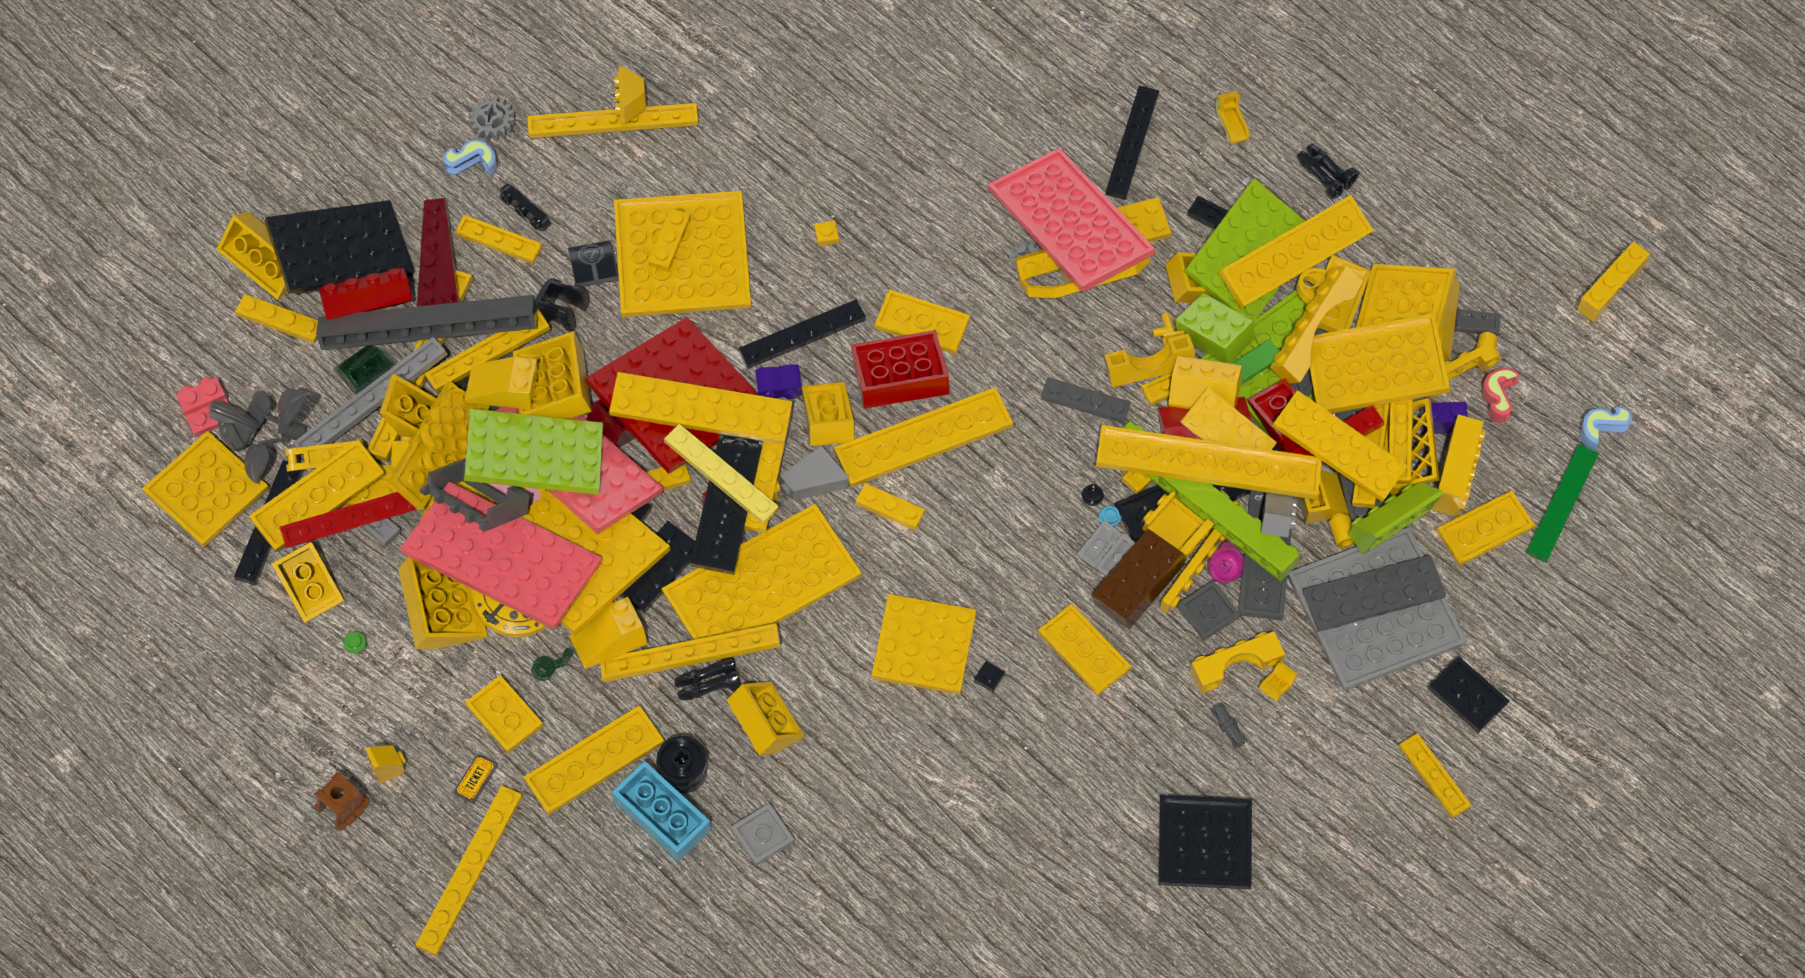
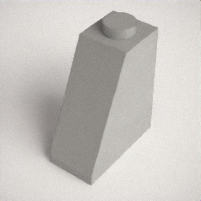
[780,446,849,501]

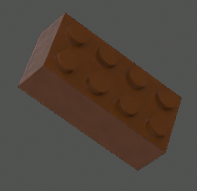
[1092,529,1186,630]

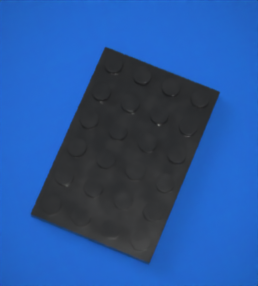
[265,200,414,294]

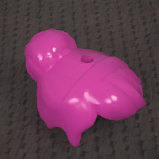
[1208,541,1244,584]

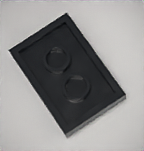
[1428,656,1510,734]

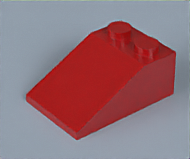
[1248,378,1300,453]

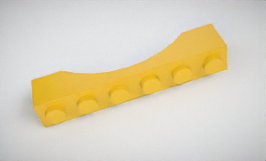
[1270,265,1363,384]

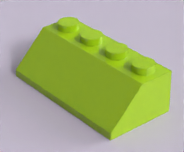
[1348,482,1443,555]

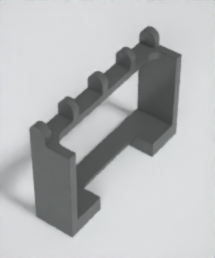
[420,458,529,532]

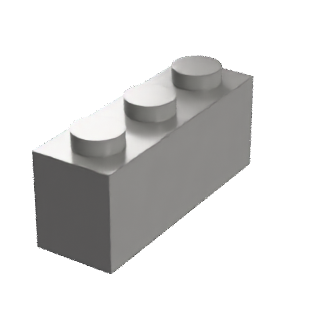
[1261,492,1297,538]

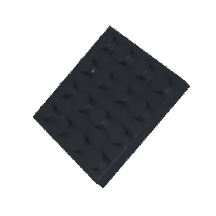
[1158,795,1252,890]

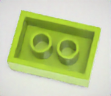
[1175,293,1256,364]

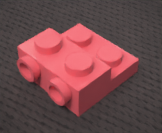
[176,377,229,437]

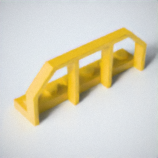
[1014,223,1151,298]

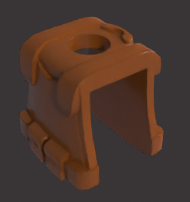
[314,772,369,831]

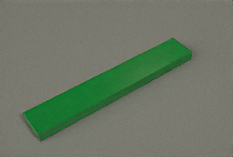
[1526,444,1599,563]

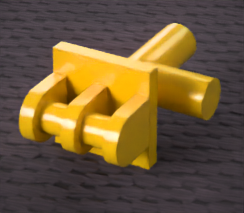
[1152,313,1184,348]

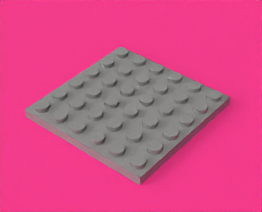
[1287,527,1467,691]

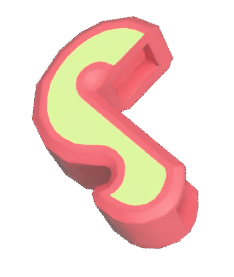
[1482,368,1520,423]

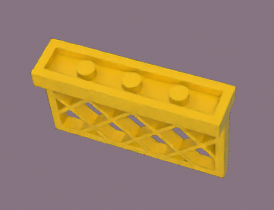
[1384,398,1439,495]

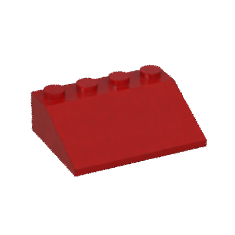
[850,330,950,409]

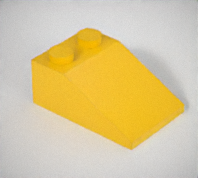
[1165,252,1215,303]
[465,357,538,410]
[380,374,437,437]
[801,382,854,446]
[270,542,344,623]
[569,597,648,669]

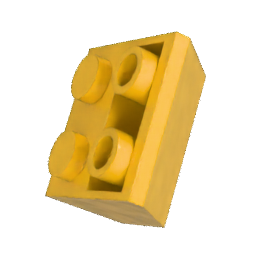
[1298,470,1349,524]

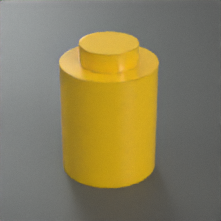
[1328,513,1355,548]

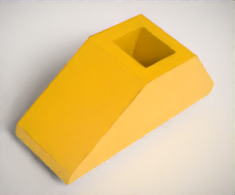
[614,66,646,124]

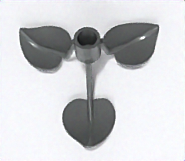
[244,388,309,484]

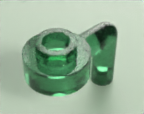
[531,648,573,681]

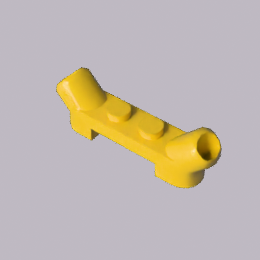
[1428,332,1502,398]

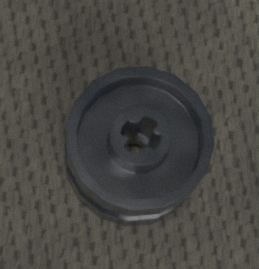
[656,736,708,794]

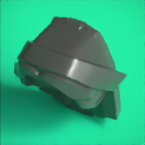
[209,400,259,451]

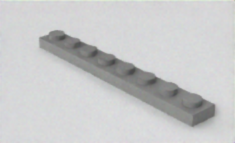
[293,337,447,456]

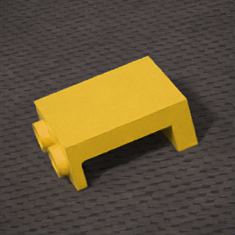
[1142,491,1214,561]

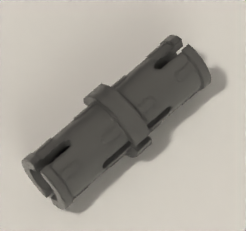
[1211,703,1247,748]

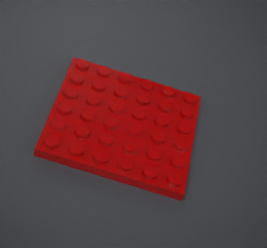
[585,317,758,474]

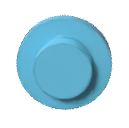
[1099,506,1121,527]

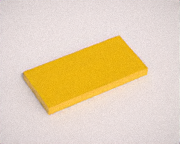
[874,289,970,355]
[1436,490,1535,567]
[1038,603,1132,696]

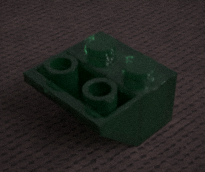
[334,345,393,395]

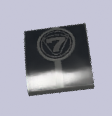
[568,240,618,287]

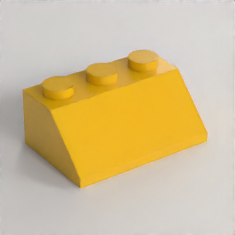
[1168,356,1242,409]
[726,681,805,756]

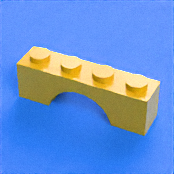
[1577,241,1650,322]
[1104,333,1195,388]
[1190,631,1285,694]

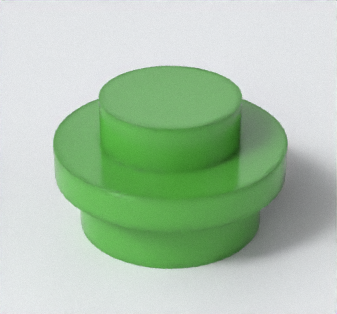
[343,632,366,654]

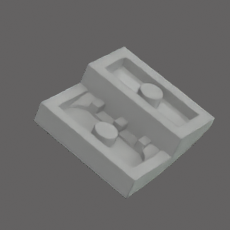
[1076,520,1135,577]

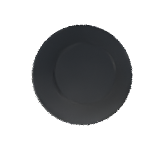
[1082,484,1104,506]

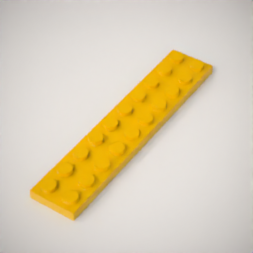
[1096,425,1322,500]

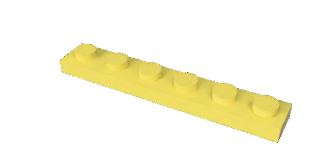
[664,424,779,525]

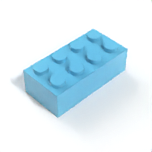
[612,761,711,862]

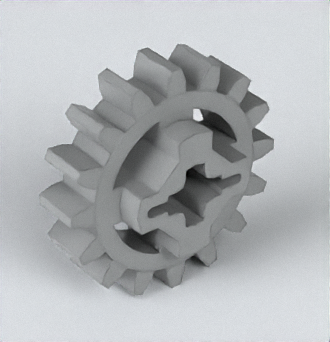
[468,96,515,141]

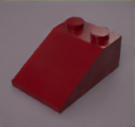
[586,399,635,447]

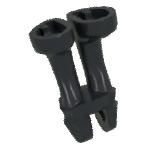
[1297,143,1360,199]
[674,657,741,700]

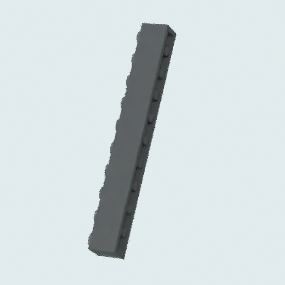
[316,295,538,350]

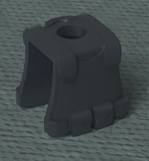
[535,278,589,332]

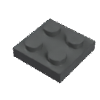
[1177,580,1240,641]

